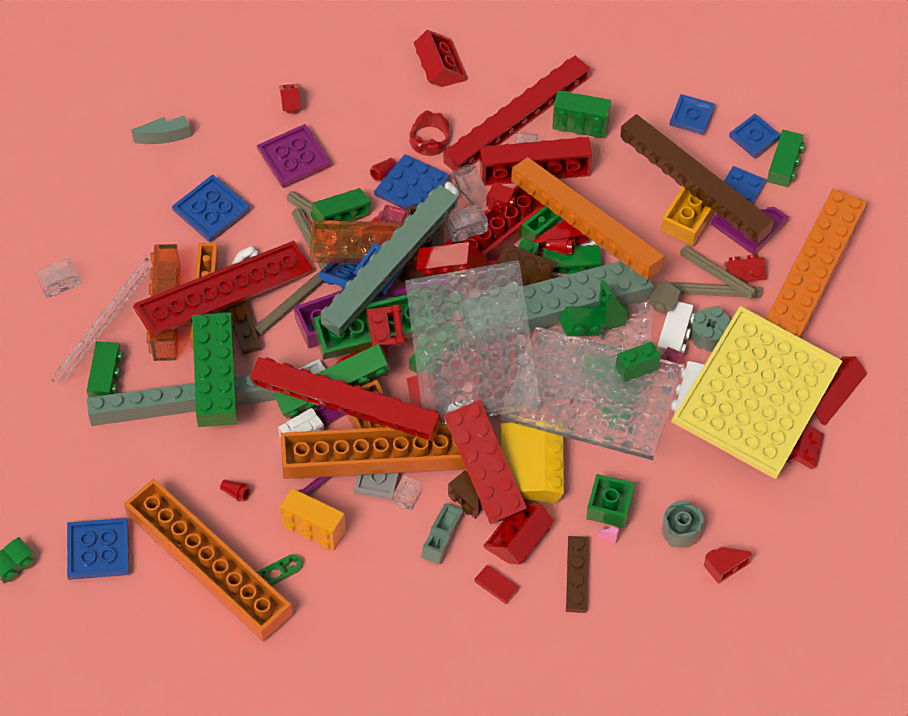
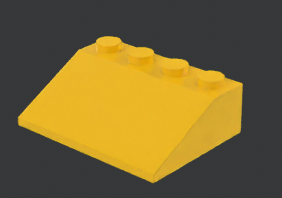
[499,421,564,504]

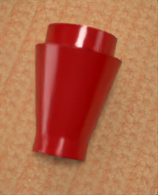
[370,158,396,181]
[546,237,575,256]
[220,479,251,502]

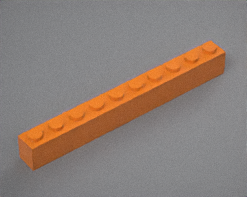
[511,157,665,280]

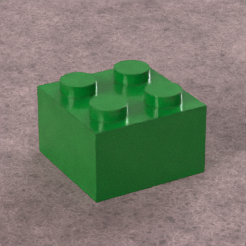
[586,474,635,528]

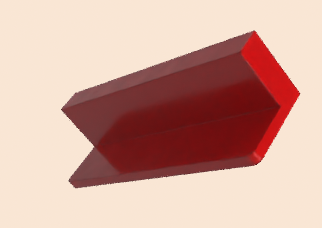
[812,356,867,425]

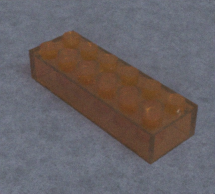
[310,220,425,265]
[147,244,181,361]

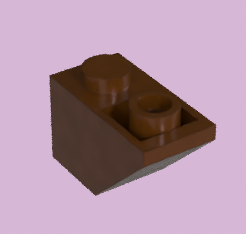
[448,470,479,519]

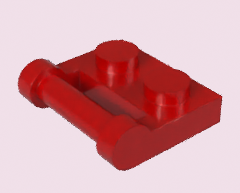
[366,305,407,347]

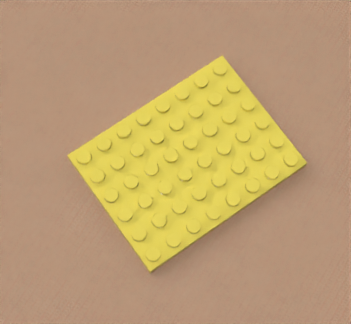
[671,306,842,479]

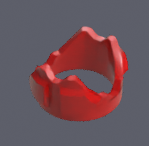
[409,110,450,156]

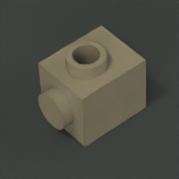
[648,281,681,313]

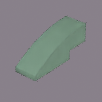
[131,116,191,144]
[421,503,464,564]

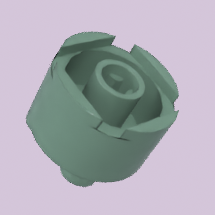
[691,306,731,352]
[662,501,704,548]

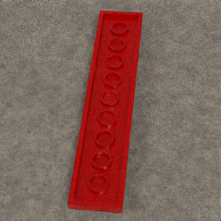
[133,241,313,338]

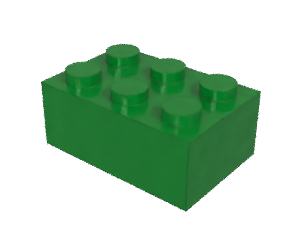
[552,90,611,139]

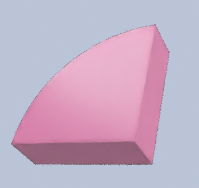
[597,527,619,544]

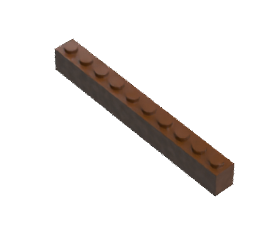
[620,114,774,244]

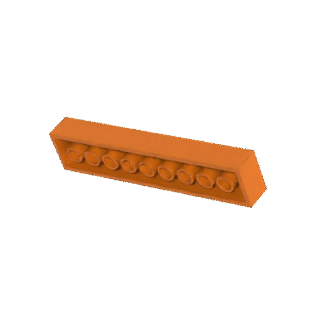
[766,188,867,339]
[281,424,466,479]
[124,478,293,641]

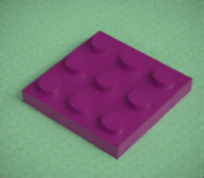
[257,124,331,188]

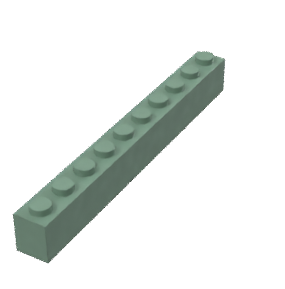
[320,185,458,337]
[87,375,277,426]

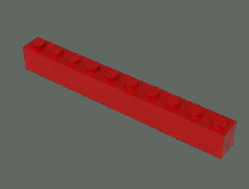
[443,55,590,175]
[250,357,442,442]

